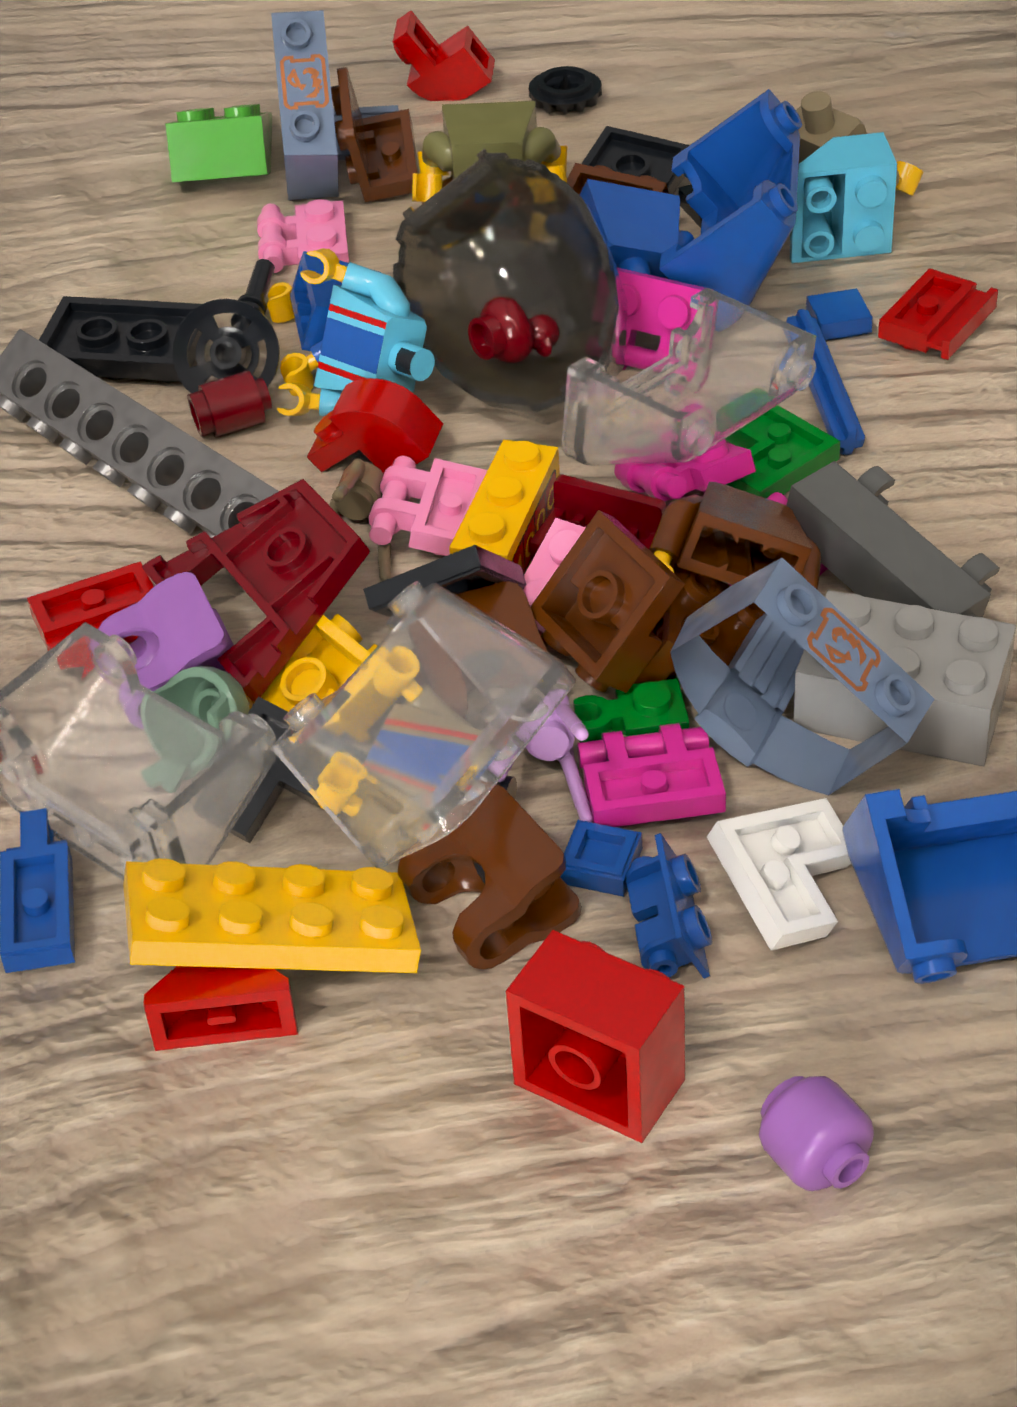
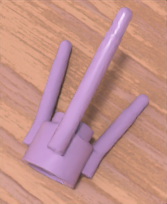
[493,694,593,822]

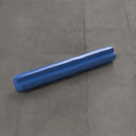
[785,309,865,455]

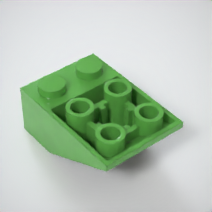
[165,104,272,182]

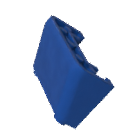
[659,89,802,330]
[842,789,1017,984]

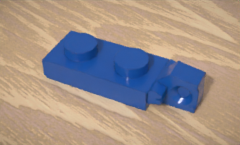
[0,808,75,973]

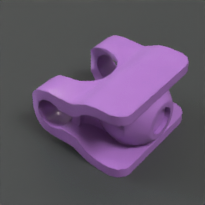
[96,572,234,730]

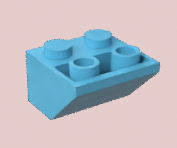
[790,132,897,263]

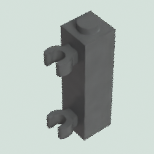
[786,461,1000,617]

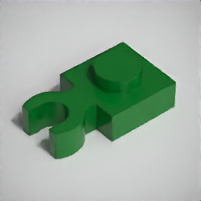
[573,678,689,743]

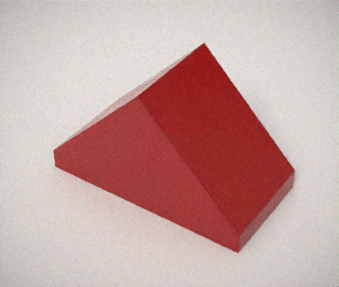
[144,966,298,1051]

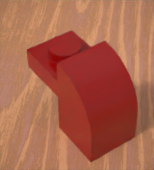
[392,10,495,101]
[307,378,444,474]

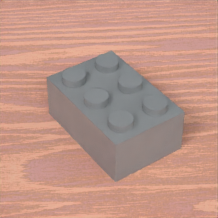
[794,590,1016,767]

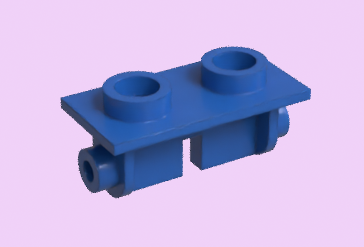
[625,833,713,978]

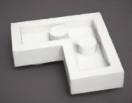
[707,798,851,951]

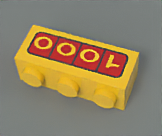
[449,439,560,575]

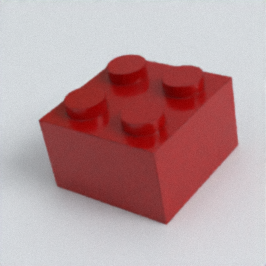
[506,930,685,1143]

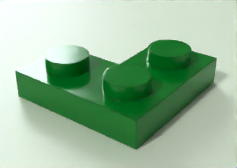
[719,394,840,498]

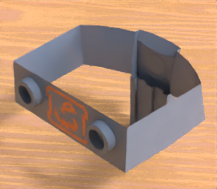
[271,10,399,200]
[670,558,934,795]

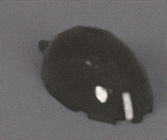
[393,148,628,425]

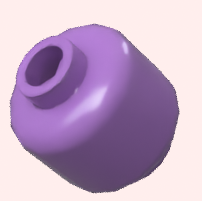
[759,1076,874,1191]

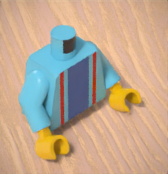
[277,248,435,416]

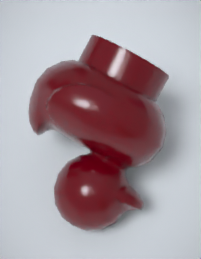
[468,296,560,364]

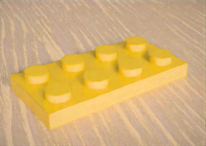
[123,858,421,973]

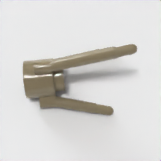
[329,459,391,581]

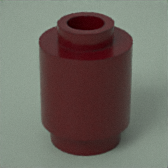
[187,370,272,438]

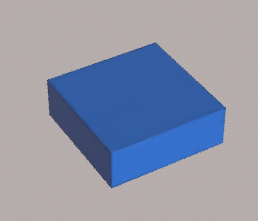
[806,288,873,340]
[560,820,643,897]

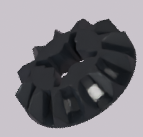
[528,66,602,115]

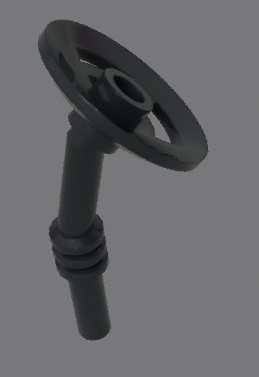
[172,259,280,393]

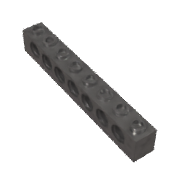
[0,329,279,538]

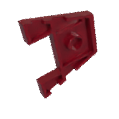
[142,479,371,703]

